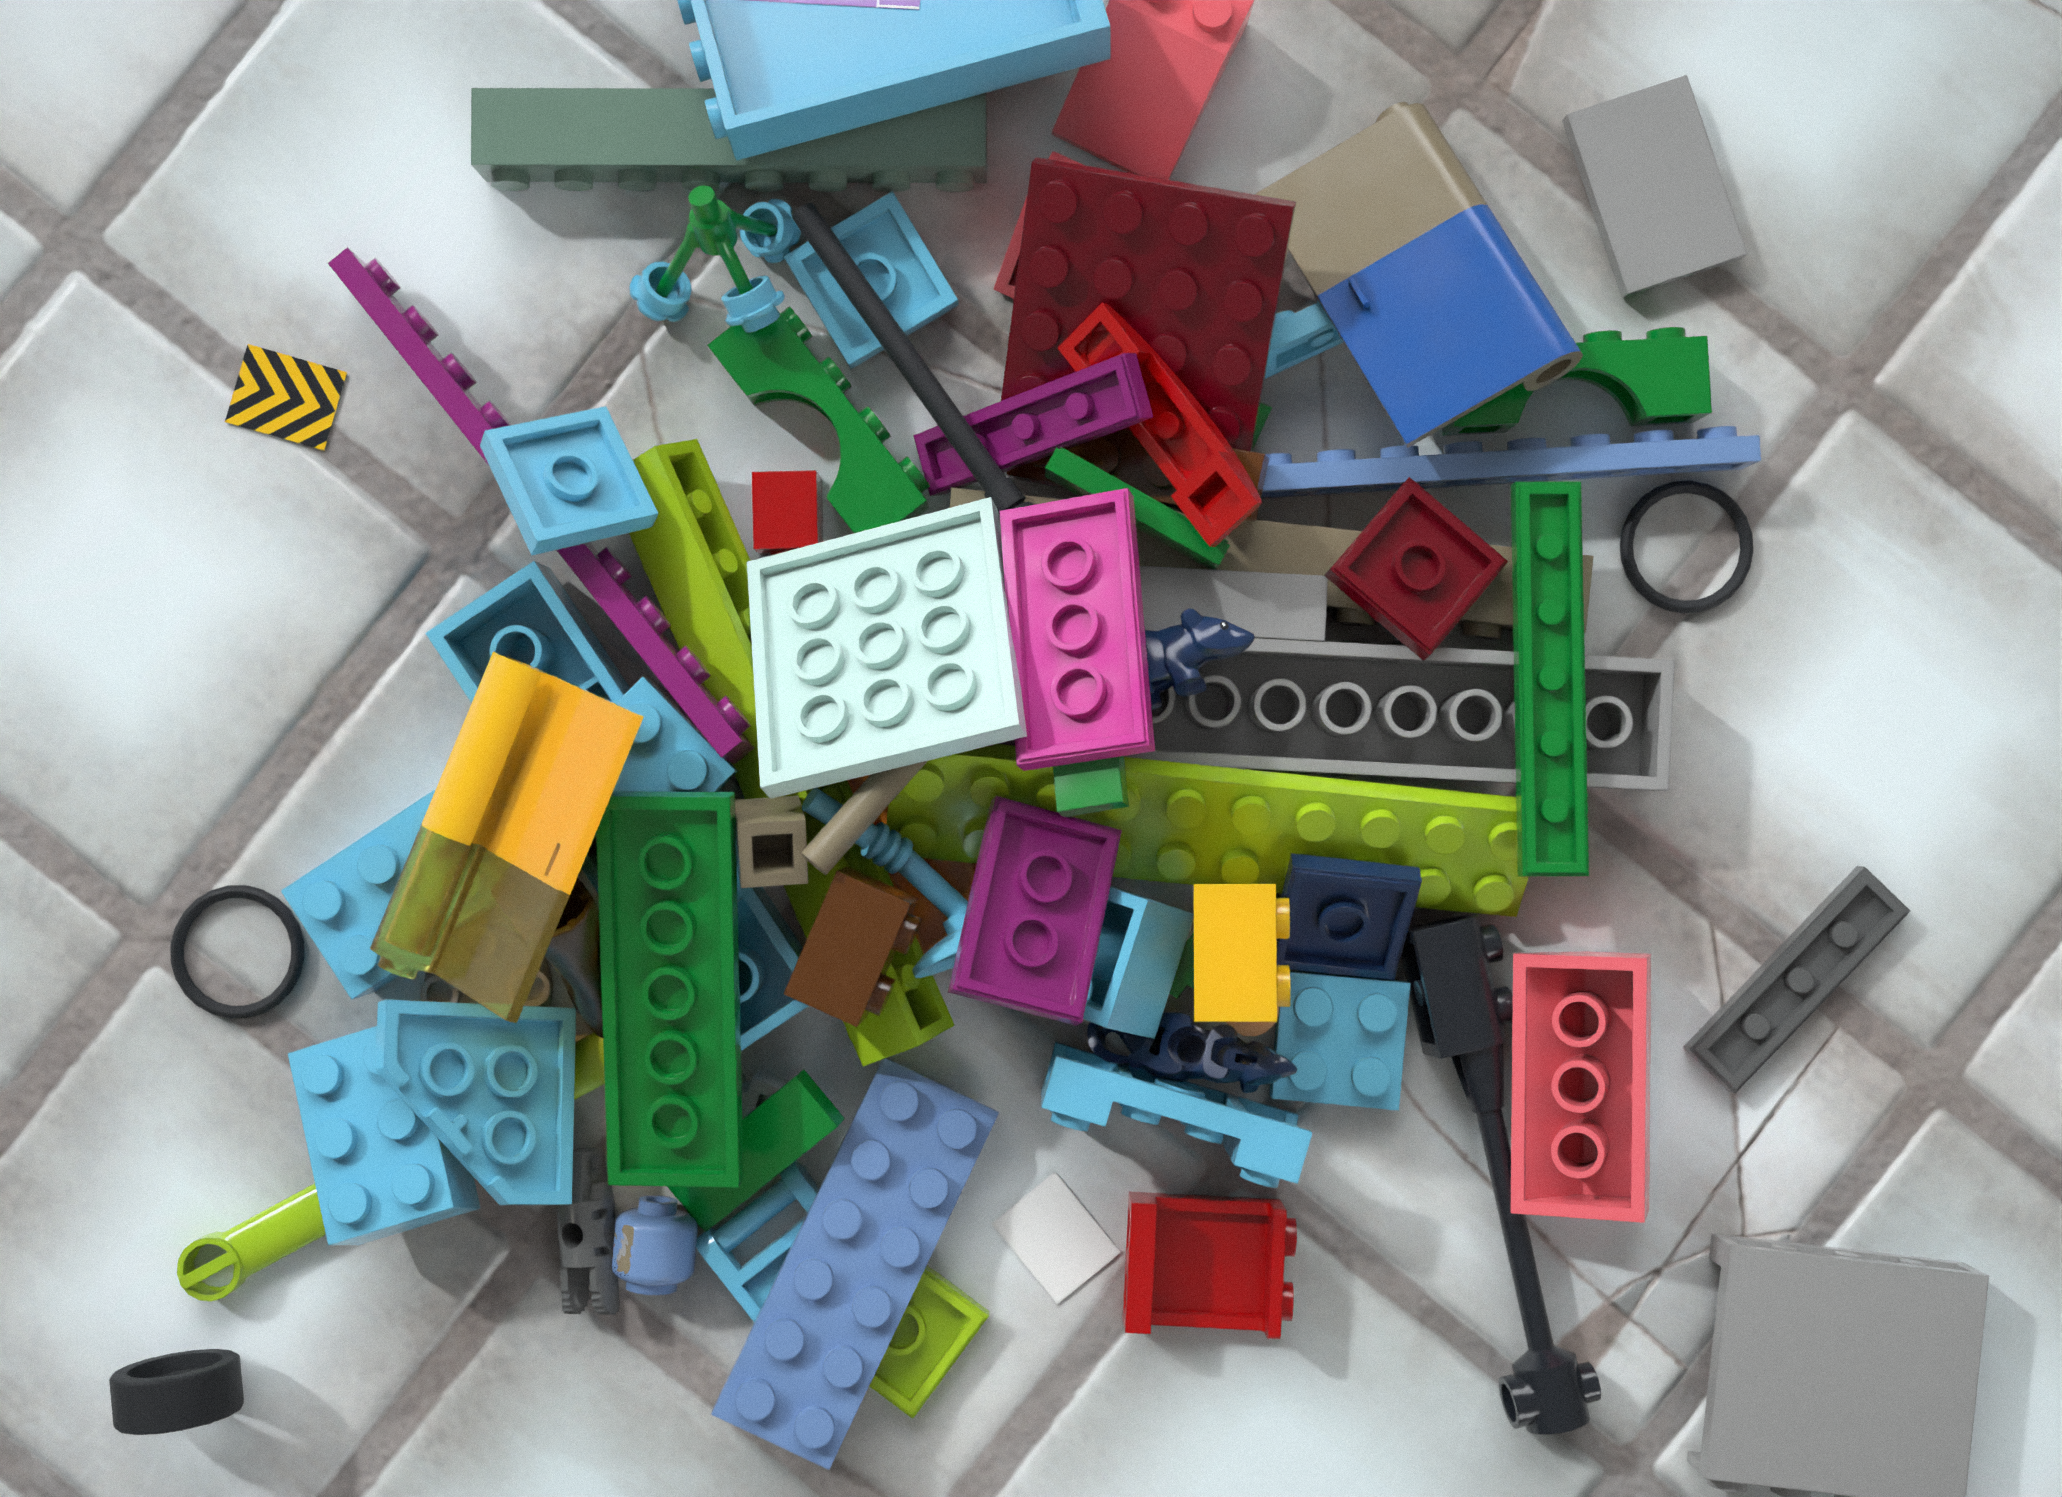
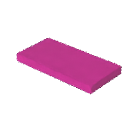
[1000,488,1155,771]

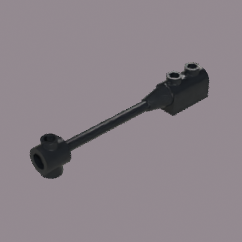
[1401,914,1601,1435]

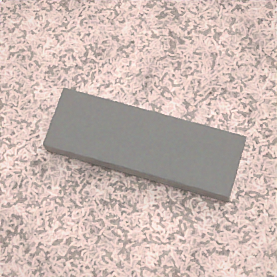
[1139,566,1328,642]

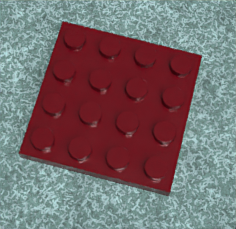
[1001,157,1296,451]

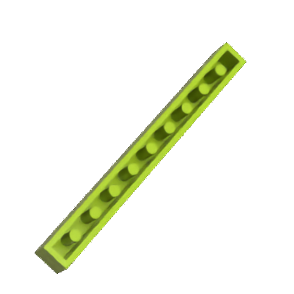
[629,439,955,1066]

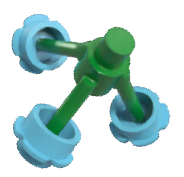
[629,185,801,333]

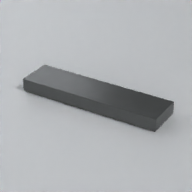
[1683,866,1911,1094]

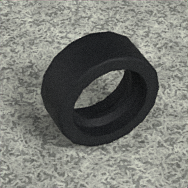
[109,1349,244,1435]

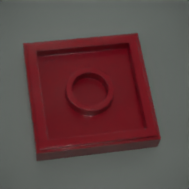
[1324,477,1509,661]

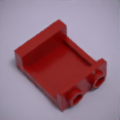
[1122,1191,1297,1339]

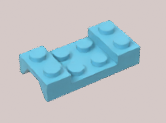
[1041,1042,1313,1188]

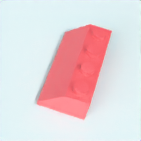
[1511,951,1651,1223]

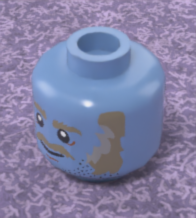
[612,1195,698,1295]

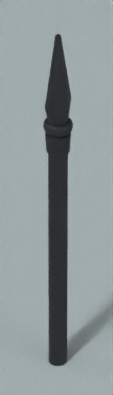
[792,202,1033,517]

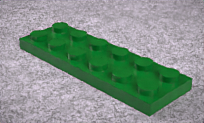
[596,791,744,1188]

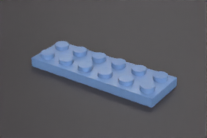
[711,1058,999,1470]

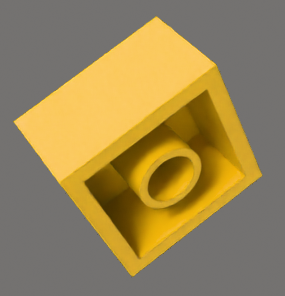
[1194,884,1290,1022]

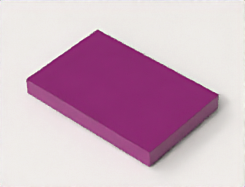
[948,796,1122,1025]

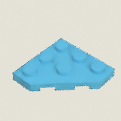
[375,1000,576,1205]

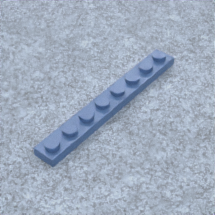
[1261,426,1761,499]

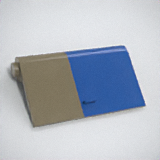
[1255,102,1583,448]

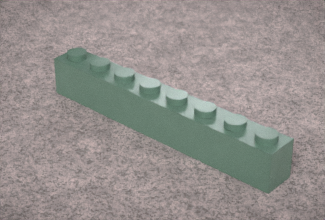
[471,88,987,192]

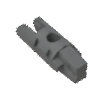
[557,1148,620,1315]

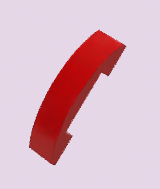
[1058,303,1263,547]

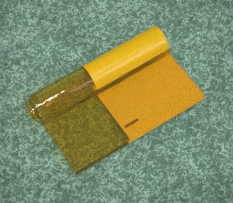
[370,651,644,1023]

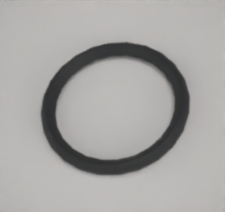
[1620,480,1754,614]
[170,885,305,1019]

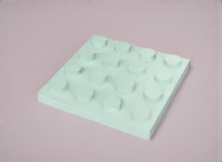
[747,497,1027,799]

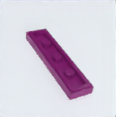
[913,353,1153,496]

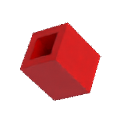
[752,470,823,556]

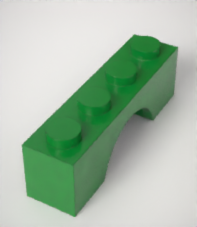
[707,306,930,533]
[1442,327,1712,436]

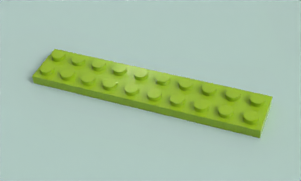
[886,744,1529,917]

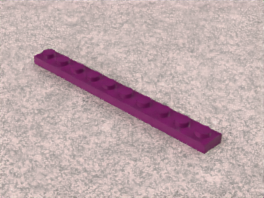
[328,247,755,764]

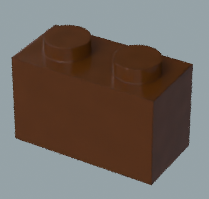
[784,867,922,1027]

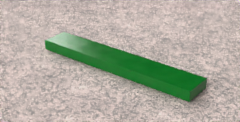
[1511,482,1589,877]

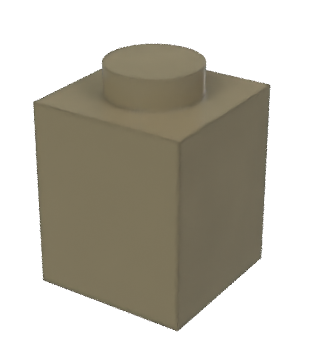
[735,796,808,888]

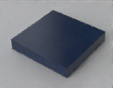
[1276,853,1422,981]

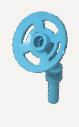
[802,788,968,978]

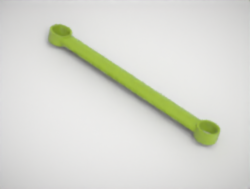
[177,1032,605,1302]

